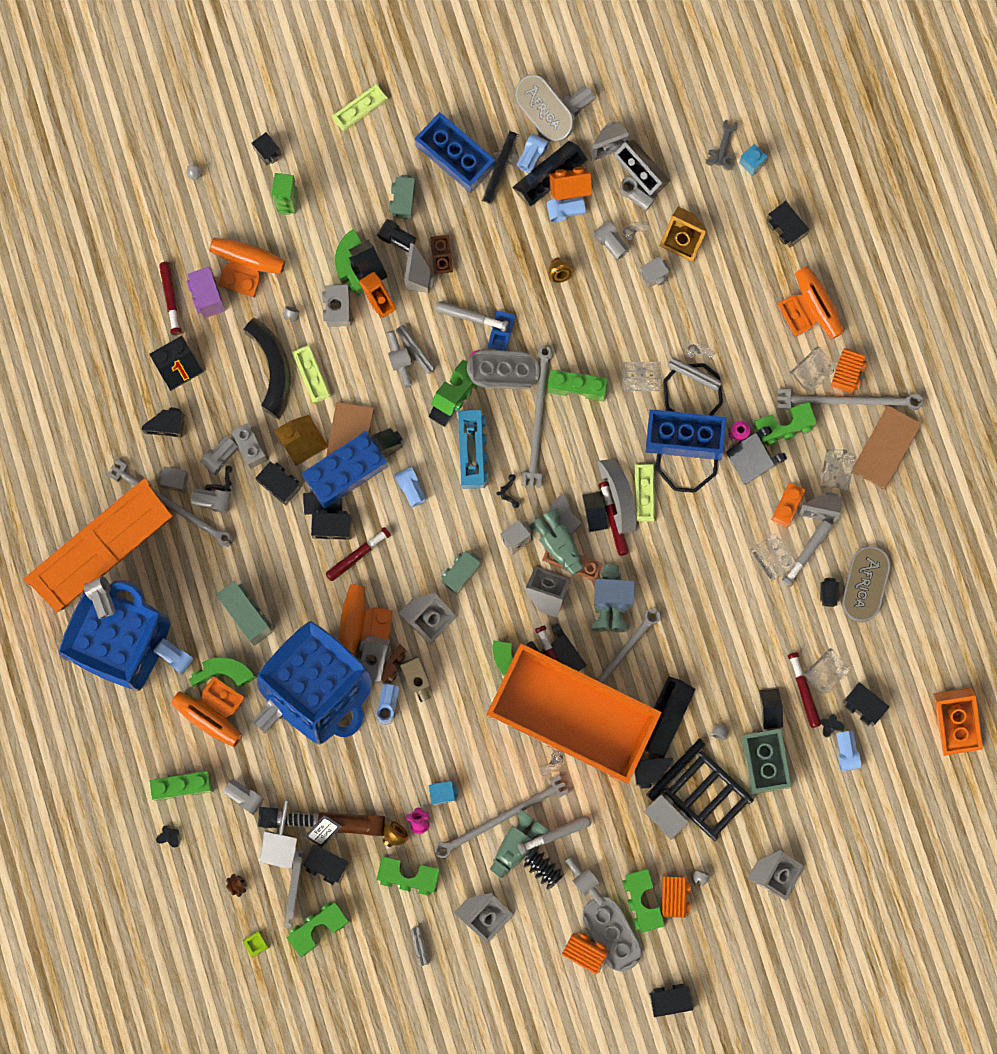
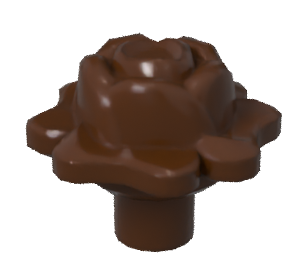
[226,874,246,897]

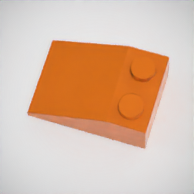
[933,687,983,756]

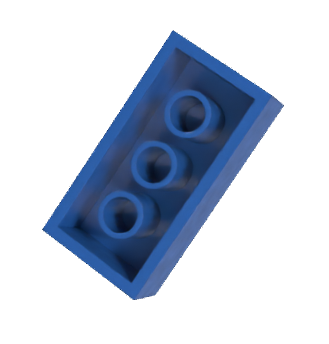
[414,112,496,193]
[645,409,726,460]
[302,431,388,509]

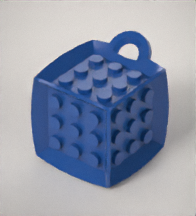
[59,580,171,691]
[257,621,372,745]

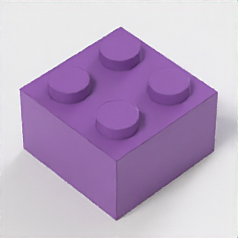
[186,267,226,318]

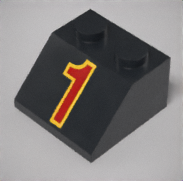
[149,336,203,391]

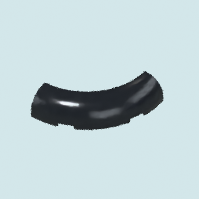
[243,318,291,420]

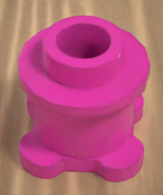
[729,421,751,443]
[406,808,430,834]

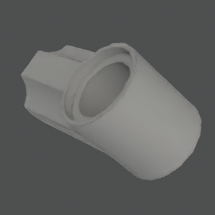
[563,86,595,118]
[620,177,656,211]
[593,221,629,260]
[200,435,239,475]
[191,488,231,513]
[84,576,116,619]
[252,700,282,733]
[223,778,264,815]

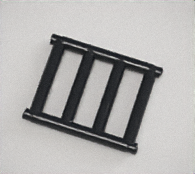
[663,751,754,841]

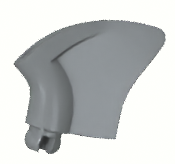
[545,494,582,540]

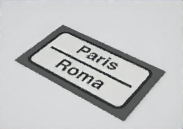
[304,815,342,848]

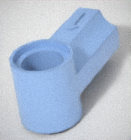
[517,133,549,173]
[546,196,586,222]
[394,467,426,508]
[153,638,194,675]
[376,684,399,725]
[836,731,861,771]

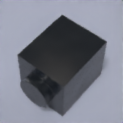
[251,132,282,165]

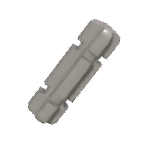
[411,927,429,966]

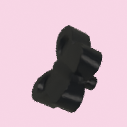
[821,714,845,738]
[156,826,179,848]

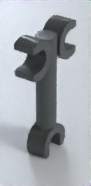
[706,120,737,171]

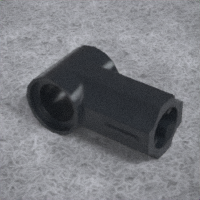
[377,219,417,253]

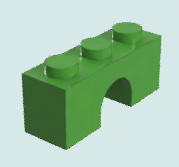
[271,173,299,215]
[431,359,478,416]
[548,370,607,402]
[754,402,817,446]
[149,771,213,801]
[376,856,440,896]
[622,869,665,933]
[286,902,350,957]

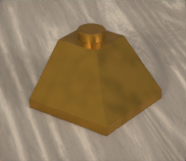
[659,206,707,262]
[275,415,328,466]

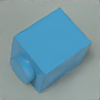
[740,144,768,176]
[428,781,458,806]

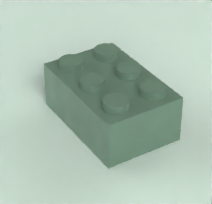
[216,581,273,646]
[741,729,792,795]

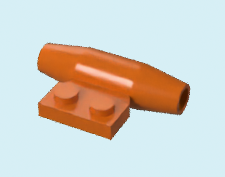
[209,237,286,297]
[777,266,844,339]
[338,584,393,657]
[171,676,246,747]

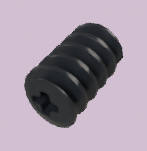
[523,846,566,890]

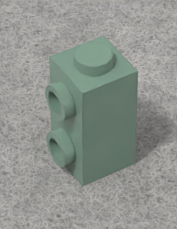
[389,175,415,220]
[441,551,481,595]

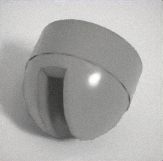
[186,166,202,180]
[283,306,300,322]
[711,724,728,740]
[693,870,710,886]

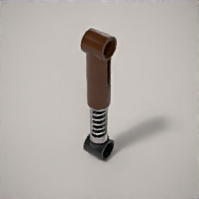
[257,807,385,836]

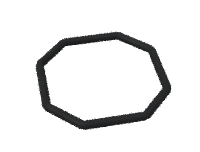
[663,363,723,416]
[656,454,718,493]

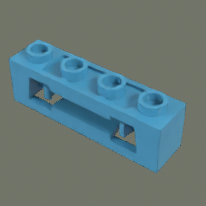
[458,410,488,489]

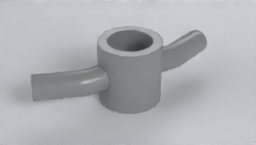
[387,330,412,388]
[565,856,607,907]

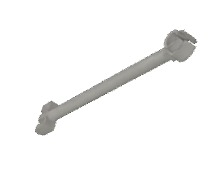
[522,345,553,488]
[777,389,923,410]
[106,459,233,547]
[597,609,660,684]
[435,774,571,859]

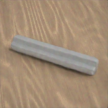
[396,325,435,374]
[668,357,722,391]

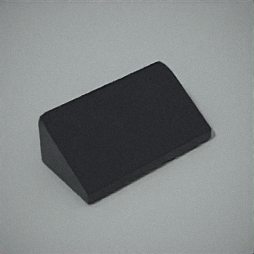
[303,493,343,515]

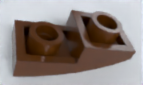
[430,235,453,274]
[381,644,407,684]

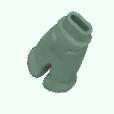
[529,508,584,576]
[592,565,629,632]
[490,809,549,878]

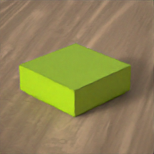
[242,931,269,958]

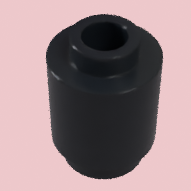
[820,578,840,607]

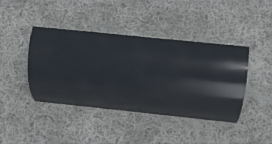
[512,141,588,207]
[644,676,696,759]

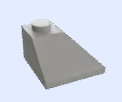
[592,122,629,161]
[404,243,434,293]
[798,492,842,523]
[525,566,571,617]
[399,593,457,644]
[748,850,804,901]
[455,893,513,944]

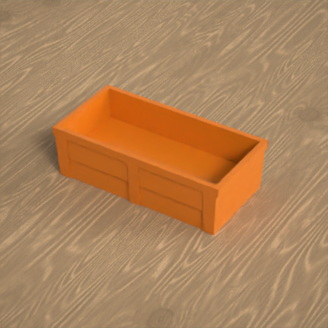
[23,478,174,612]
[486,643,662,784]

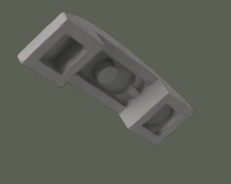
[597,459,636,534]

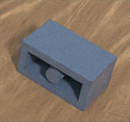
[594,579,635,611]

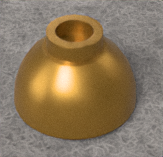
[548,258,574,283]
[382,821,409,847]

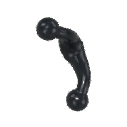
[205,466,233,492]
[496,474,520,508]

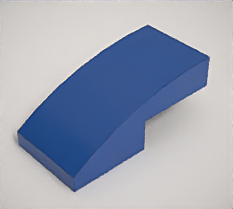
[488,311,516,351]

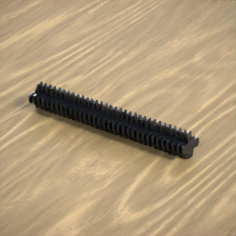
[481,131,519,205]
[647,738,706,802]

